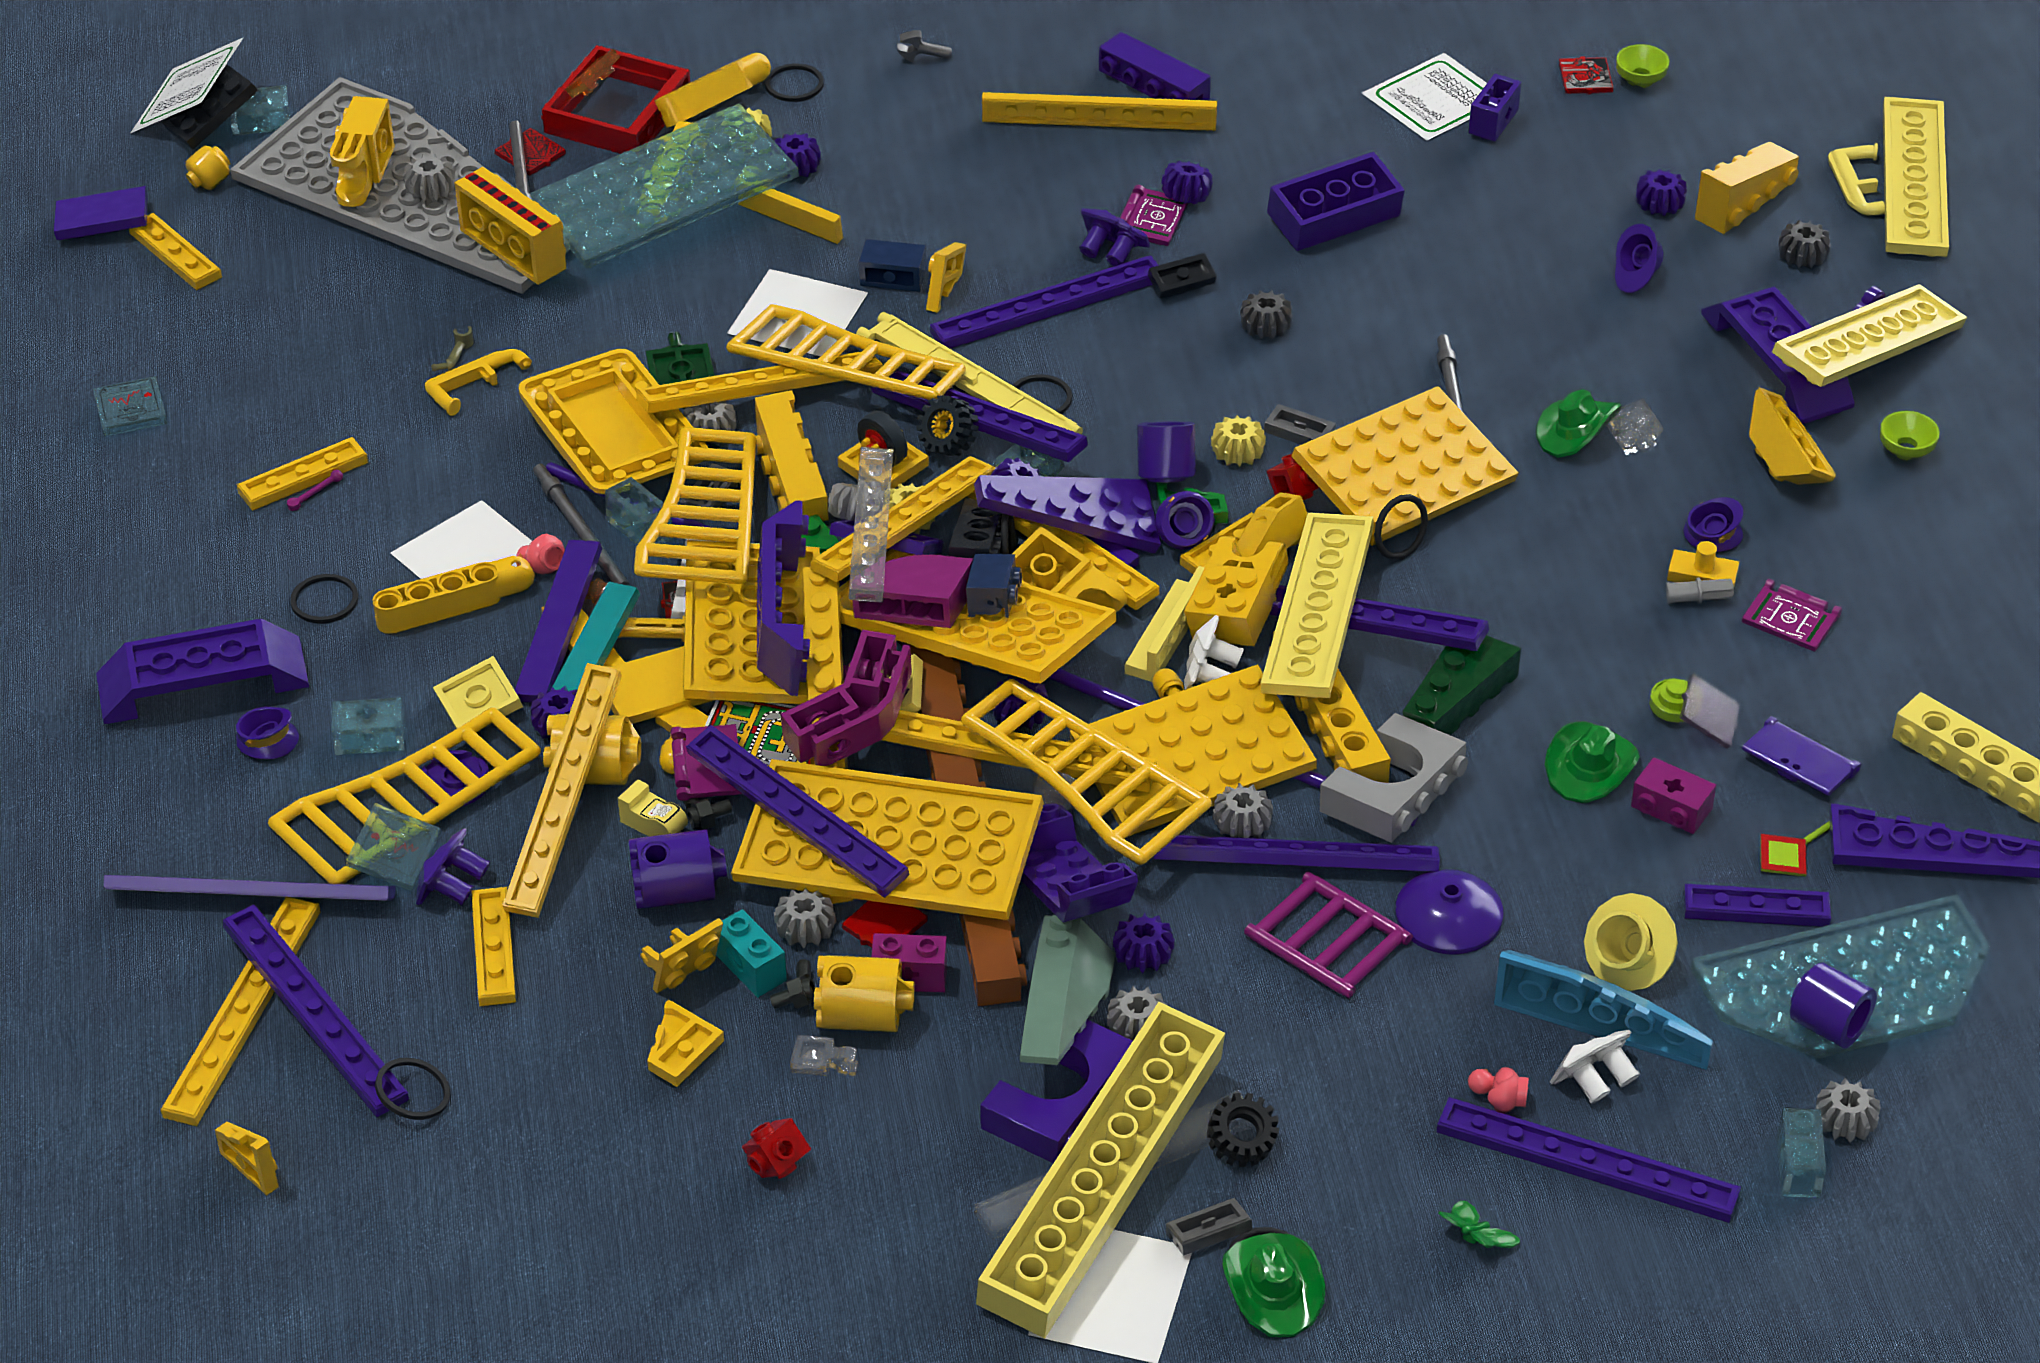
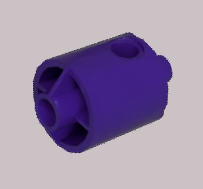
[628,829,727,909]

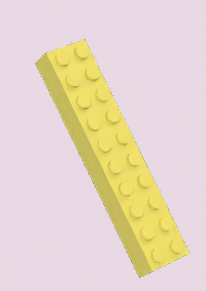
[976,1002,1225,1339]

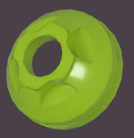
[1616,44,1669,88]
[1880,411,1940,460]

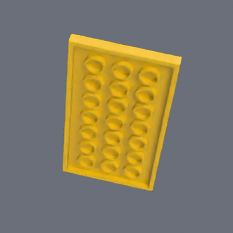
[839,549,1116,684]
[731,759,1044,920]

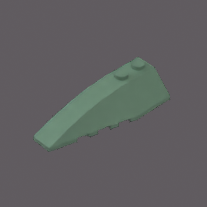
[1020,915,1115,1065]

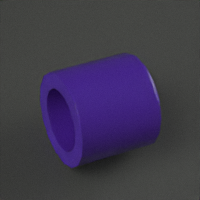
[1137,421,1196,482]
[1790,962,1877,1049]

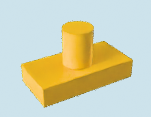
[1667,541,1740,586]

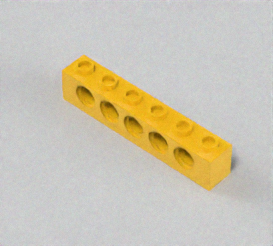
[1269,631,1391,783]

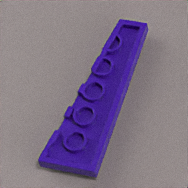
[1829,803,2040,878]

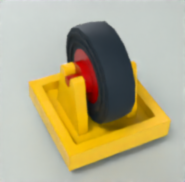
[837,411,929,495]

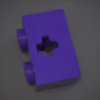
[1468,73,1522,141]

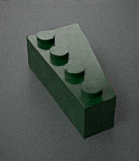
[1402,636,1522,735]

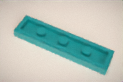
[552,582,640,691]

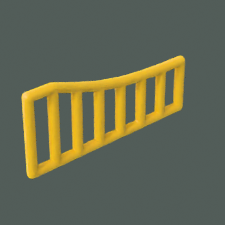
[726,304,966,400]
[634,427,756,584]
[961,679,1212,865]
[268,707,541,884]

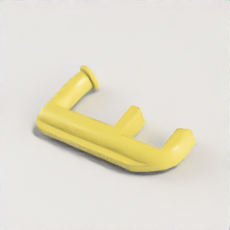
[1828,143,1885,216]

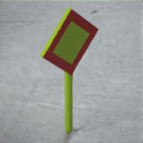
[1760,821,1830,877]

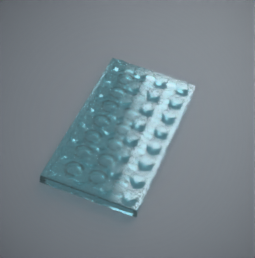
[529,103,799,269]

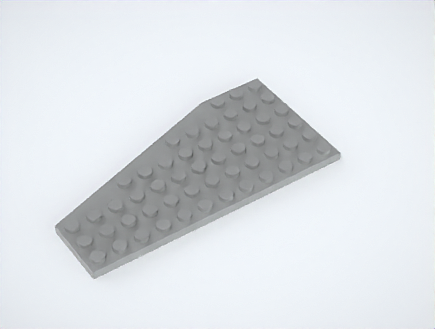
[230,77,575,294]

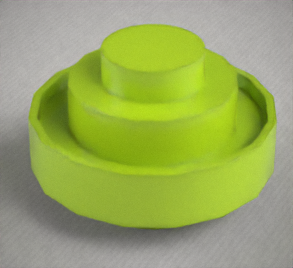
[1649,678,1701,723]

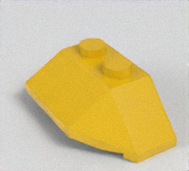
[1749,387,1836,485]

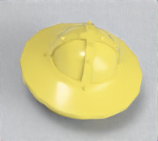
[1584,893,1678,991]

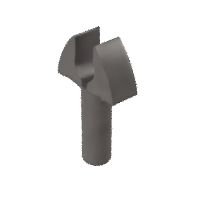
[897,30,952,62]

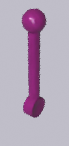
[287,469,343,511]

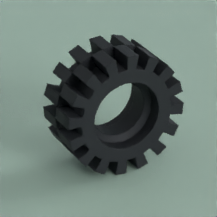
[1207,1092,1279,1167]

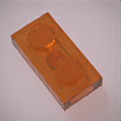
[565,48,620,98]

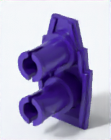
[1079,209,1150,266]
[416,828,491,906]

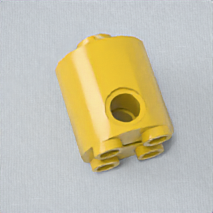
[543,714,642,785]
[814,955,915,1032]

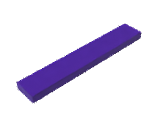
[515,540,602,702]

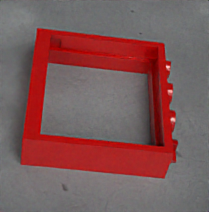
[541,45,690,158]

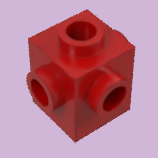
[1266,453,1319,500]
[742,1118,811,1179]

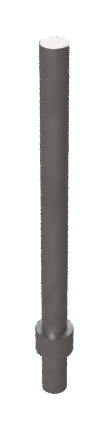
[509,121,533,200]
[1437,334,1463,412]
[533,464,630,586]

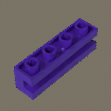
[1099,32,1211,101]

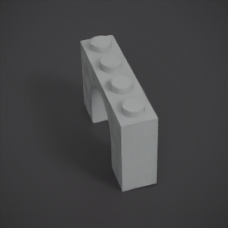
[1319,713,1468,843]

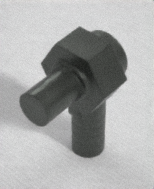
[683,787,732,830]
[770,959,816,1009]

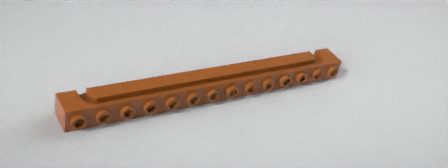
[905,643,1027,1006]

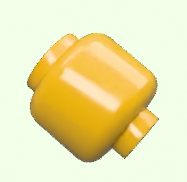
[185,146,231,190]

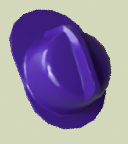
[1615,224,1664,293]

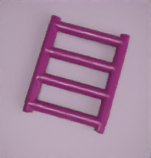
[1244,871,1413,999]

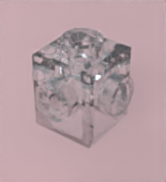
[1606,398,1664,455]

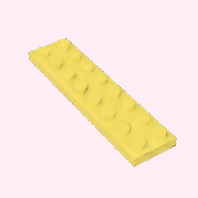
[1883,97,1949,257]
[1772,284,1967,387]
[1261,513,1374,698]

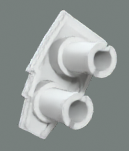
[1184,615,1244,690]
[1550,1030,1640,1104]

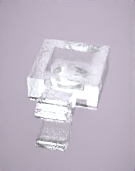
[790,1035,859,1076]

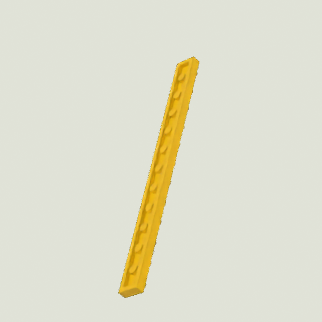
[803,566,854,904]

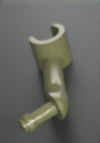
[431,326,474,372]

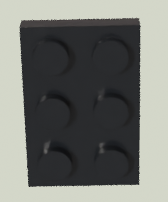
[162,64,258,149]

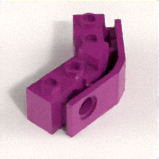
[781,630,912,766]

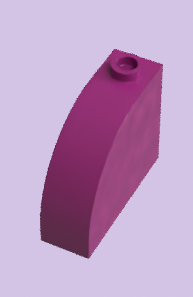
[851,555,973,628]

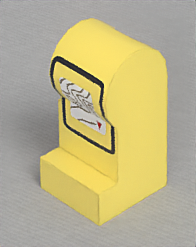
[618,779,688,836]

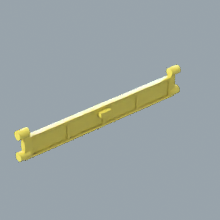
[856,312,1083,434]

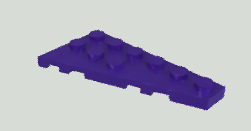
[974,475,1161,554]

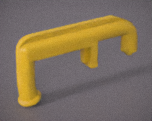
[425,349,532,416]

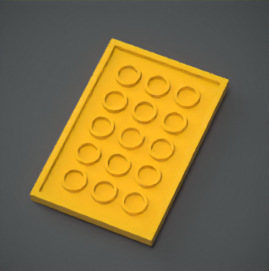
[1291,386,1519,546]
[683,540,820,704]
[1070,664,1317,836]

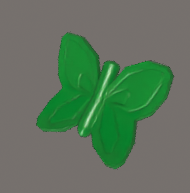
[1438,1200,1520,1248]

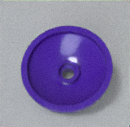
[1395,869,1504,955]

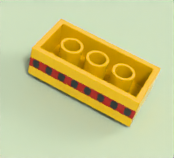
[454,167,567,285]

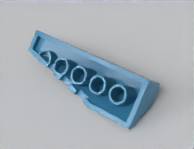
[1494,950,1713,1070]

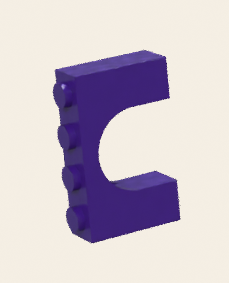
[980,1019,1133,1163]

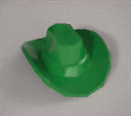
[1536,389,1622,458]
[1544,721,1640,804]
[1222,1233,1325,1337]

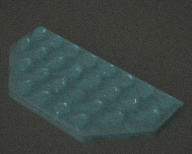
[1690,894,1990,1059]

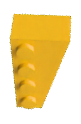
[1695,141,1799,234]
[755,390,829,521]

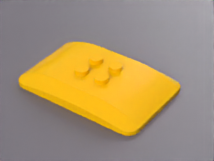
[518,349,708,494]

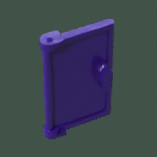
[1742,716,1862,796]

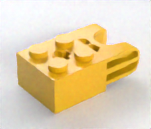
[330,96,395,207]
[1012,526,1127,612]
[1184,536,1288,646]

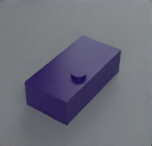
[1267,151,1405,251]

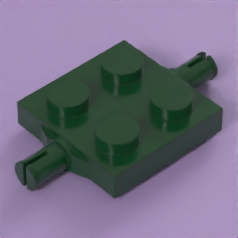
[646,331,715,409]

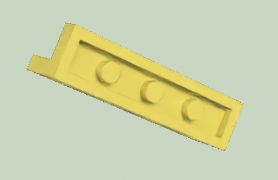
[1125,566,1205,682]

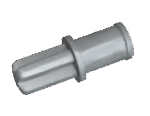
[1666,577,1734,604]

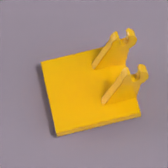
[640,918,723,993]

